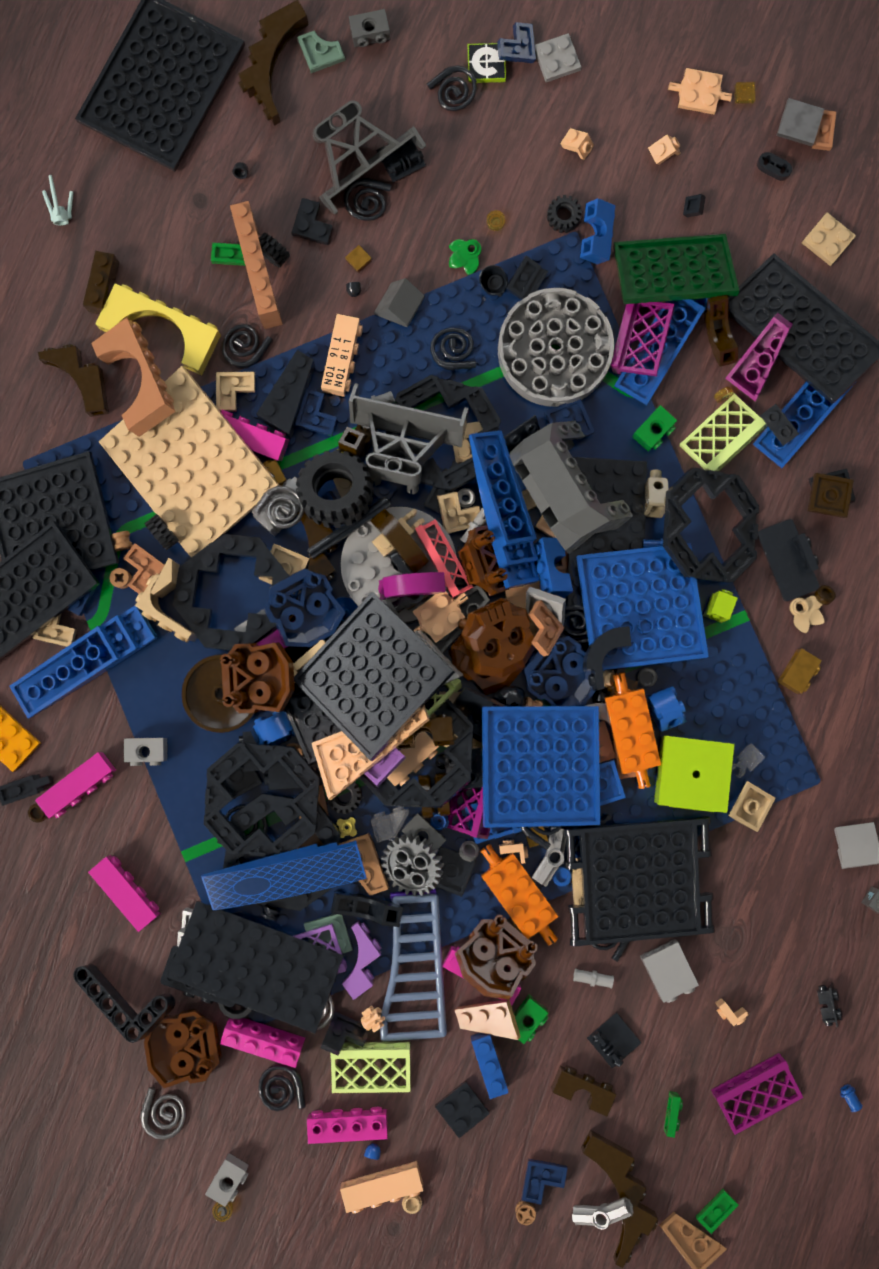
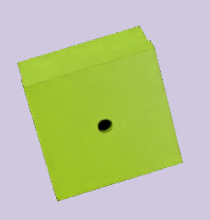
[654,736,734,813]

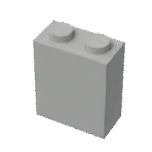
[640,939,699,1003]

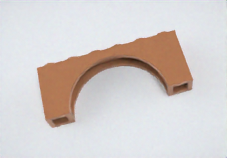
[230,201,283,329]
[91,317,176,437]

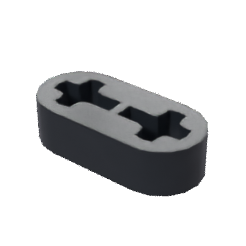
[757,152,792,181]

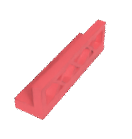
[415,519,473,598]

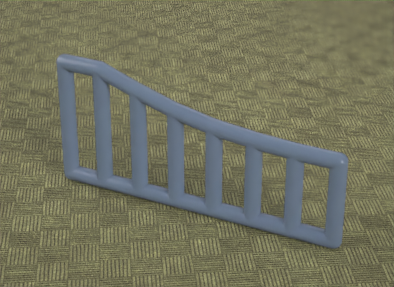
[380,894,447,1042]

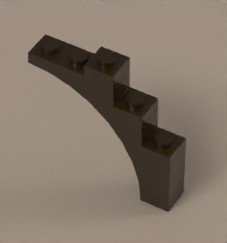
[238,0,309,126]
[289,511,340,622]
[581,1130,658,1268]

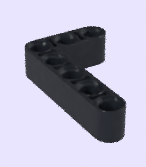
[73,964,176,1043]

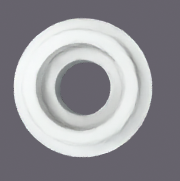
[458,488,475,508]

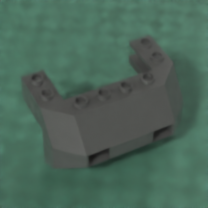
[509,421,633,554]

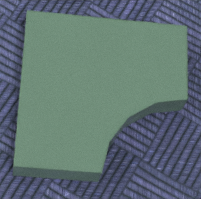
[297,30,345,73]

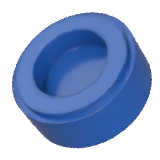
[552,866,572,886]

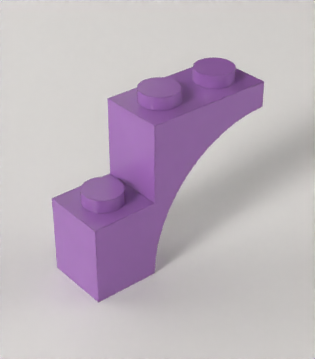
[342,920,382,1000]

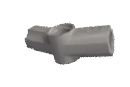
[532,827,566,887]
[572,1197,634,1230]

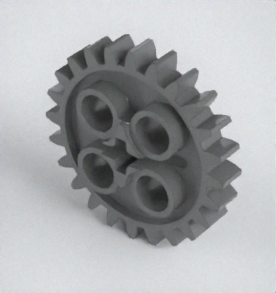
[381,834,444,896]

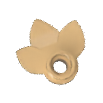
[790,596,824,633]

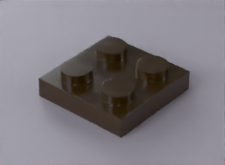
[807,473,854,518]

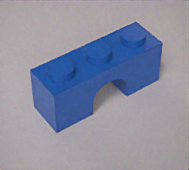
[580,198,615,264]
[534,537,573,598]
[471,1033,509,1099]

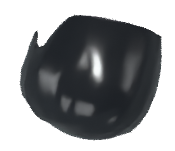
[479,265,508,297]
[494,686,526,707]

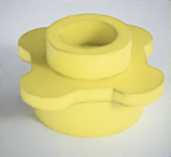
[336,817,357,838]

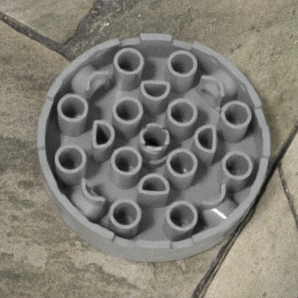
[498,288,614,407]
[341,507,457,623]

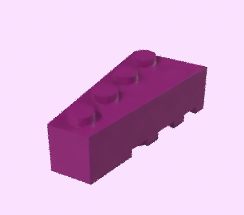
[725,312,793,402]

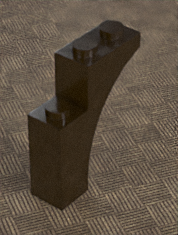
[38,345,109,417]

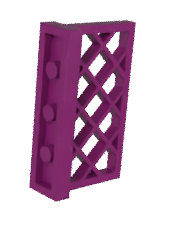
[611,302,675,377]
[447,756,491,839]
[711,1053,803,1135]

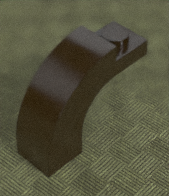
[705,295,738,367]
[338,425,378,459]
[370,509,429,573]

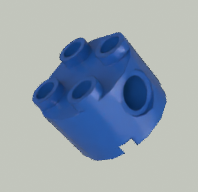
[646,686,687,732]
[252,711,296,745]

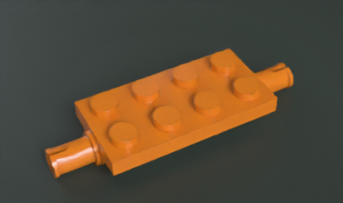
[605,672,661,789]
[480,844,558,946]

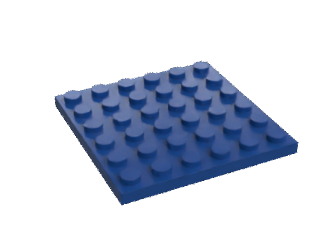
[576,543,709,670]
[482,706,600,828]

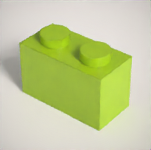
[703,589,738,623]

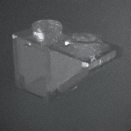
[371,806,410,843]

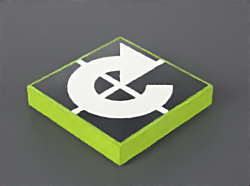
[468,43,506,83]

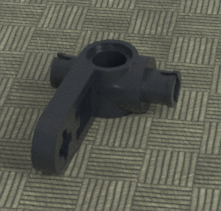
[388,549,428,613]

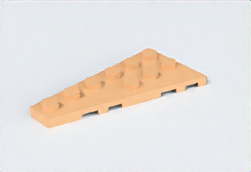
[312,705,429,800]

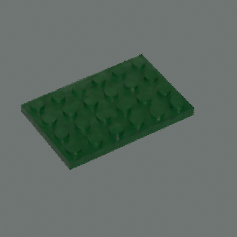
[613,234,739,304]

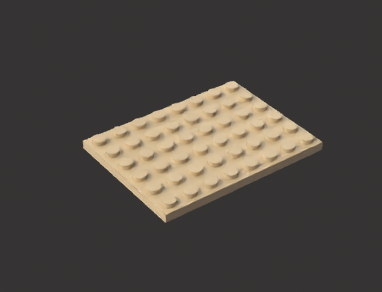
[99,366,280,558]

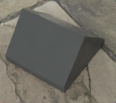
[374,278,425,328]

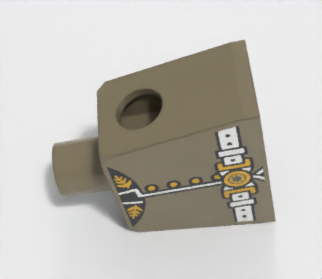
[644,470,668,518]

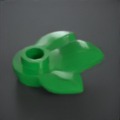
[449,239,482,275]

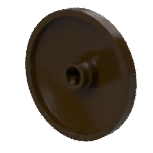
[182,655,261,733]

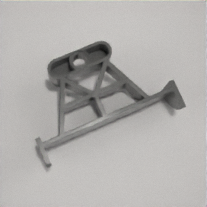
[312,100,427,214]
[349,383,469,494]

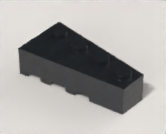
[256,350,315,439]

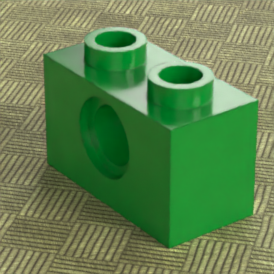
[632,405,677,452]
[514,994,548,1044]

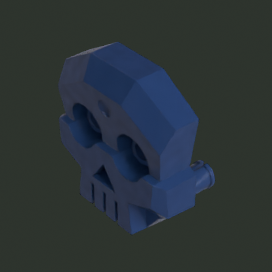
[264,569,346,647]
[524,636,596,706]

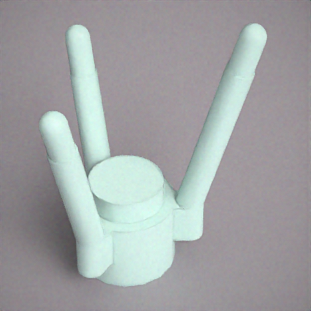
[42,175,73,225]

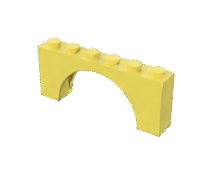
[96,284,221,376]

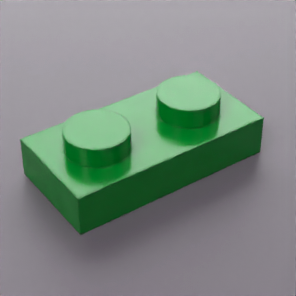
[211,243,246,266]
[664,1091,683,1138]
[696,1189,739,1234]

